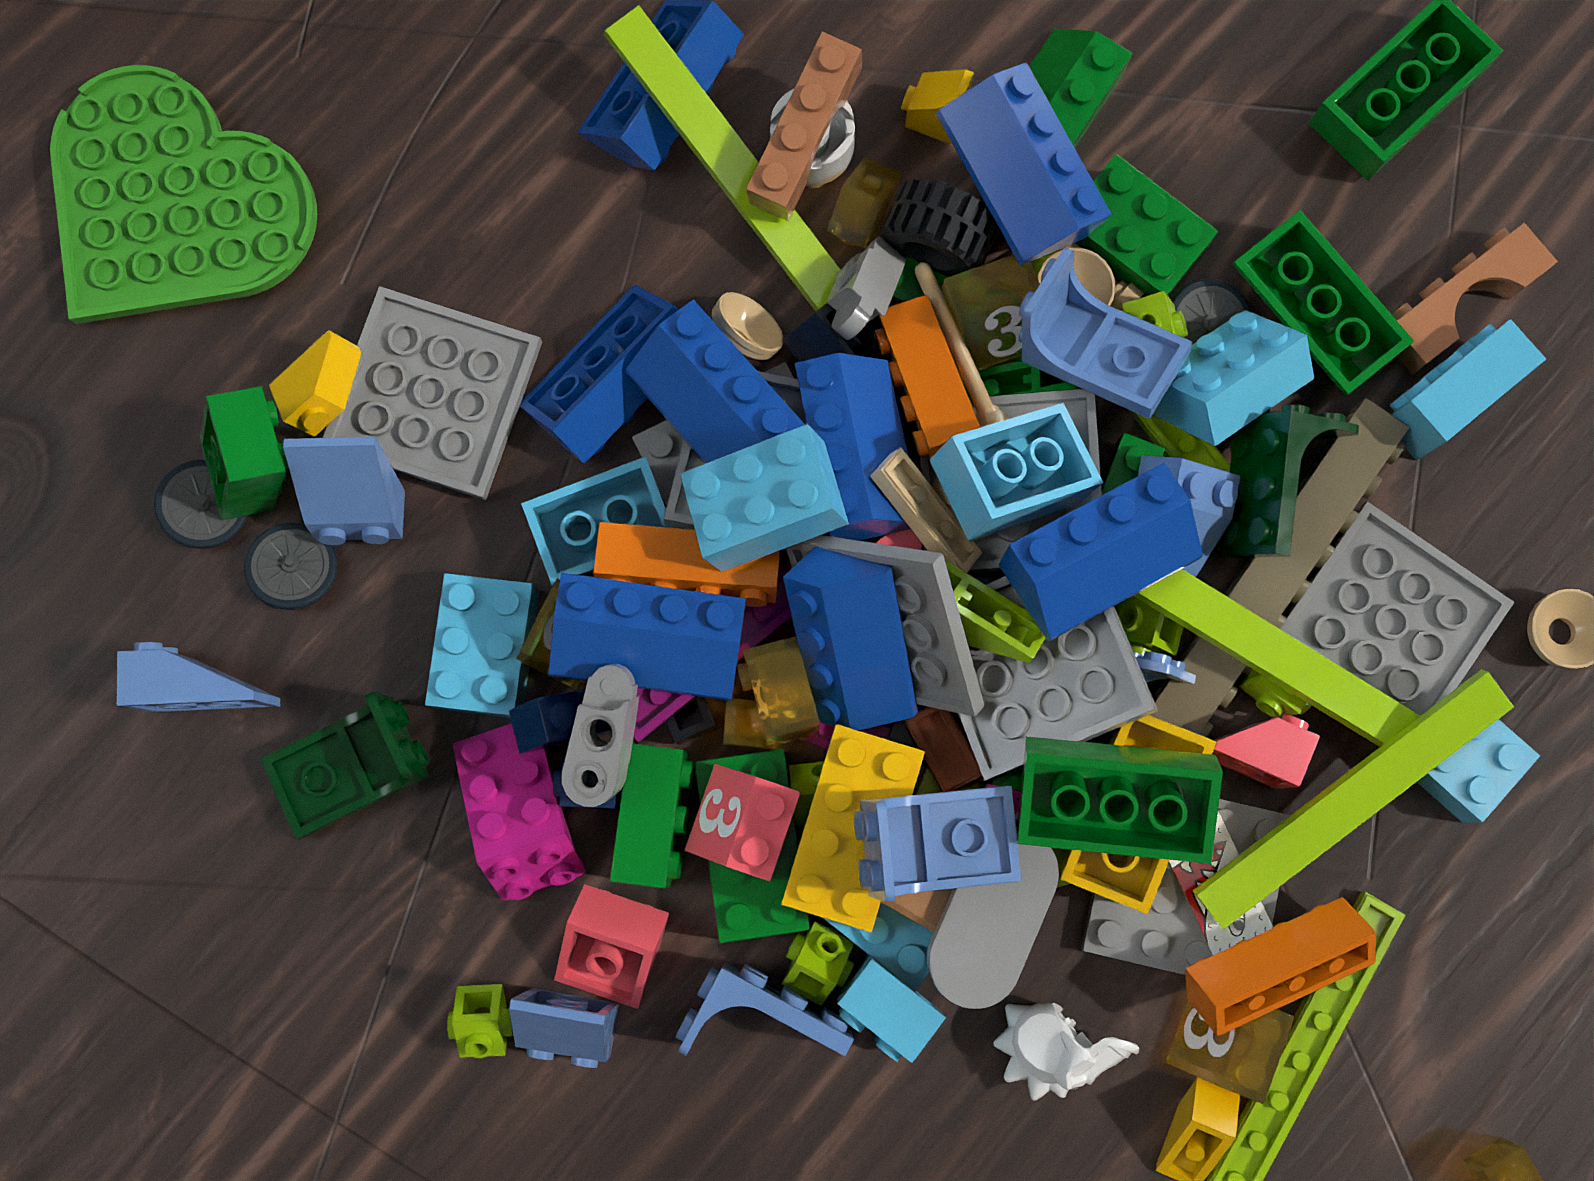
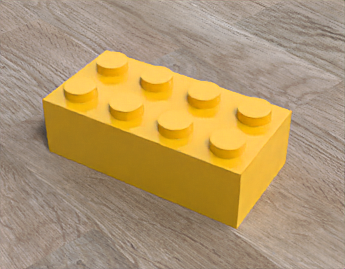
[1058,715,1217,915]
[781,724,925,933]

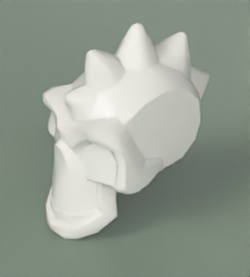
[993,1002,1139,1101]

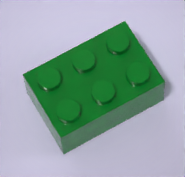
[1075,154,1219,298]
[199,386,289,521]
[610,744,695,888]

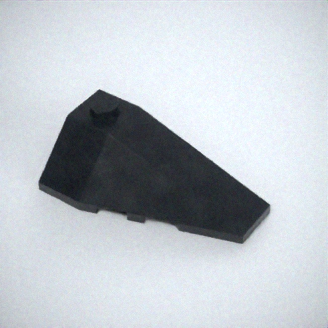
[782,303,919,454]

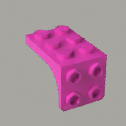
[452,723,586,900]

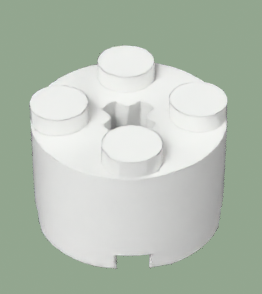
[770,89,855,188]

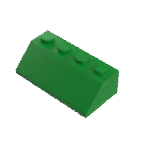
[1029,29,1133,148]
[1232,210,1414,396]

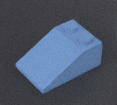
[283,437,405,545]
[1138,455,1240,577]
[117,642,280,712]
[509,988,620,1068]

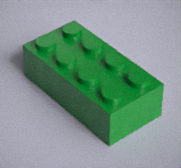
[1308,0,1504,181]
[1017,736,1223,864]
[695,749,810,943]

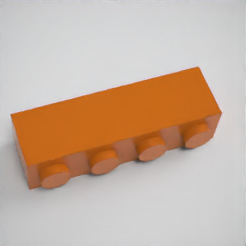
[874,295,980,472]
[593,522,780,607]
[1185,897,1376,1037]

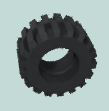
[881,178,1000,279]

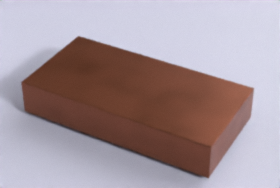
[903,706,984,792]

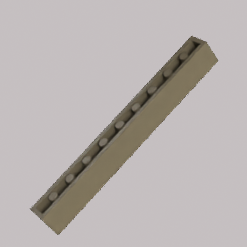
[1150,398,1410,737]

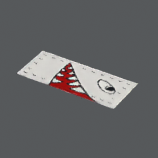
[1169,811,1273,955]

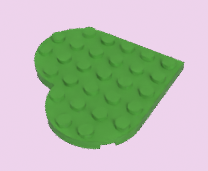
[50,65,317,324]

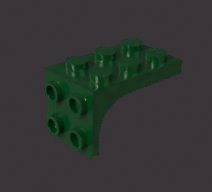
[1220,405,1359,558]
[260,691,429,839]

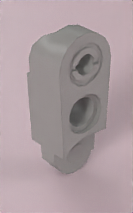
[827,236,906,340]
[562,664,639,807]

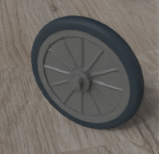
[1171,278,1251,345]
[154,460,248,549]
[244,523,338,610]

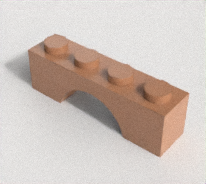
[746,31,862,221]
[1392,223,1558,375]

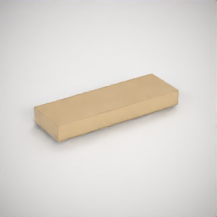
[870,447,982,573]

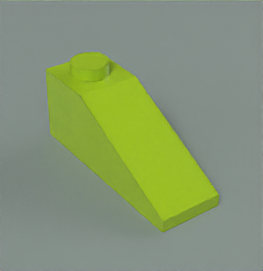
[945,560,1046,663]

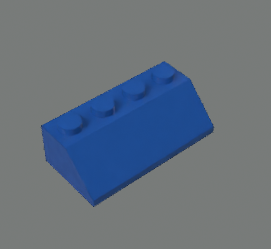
[577,0,744,171]
[936,62,1112,266]
[520,284,678,464]
[626,299,805,464]
[795,353,911,541]
[999,462,1203,642]
[783,547,918,731]
[548,573,746,701]

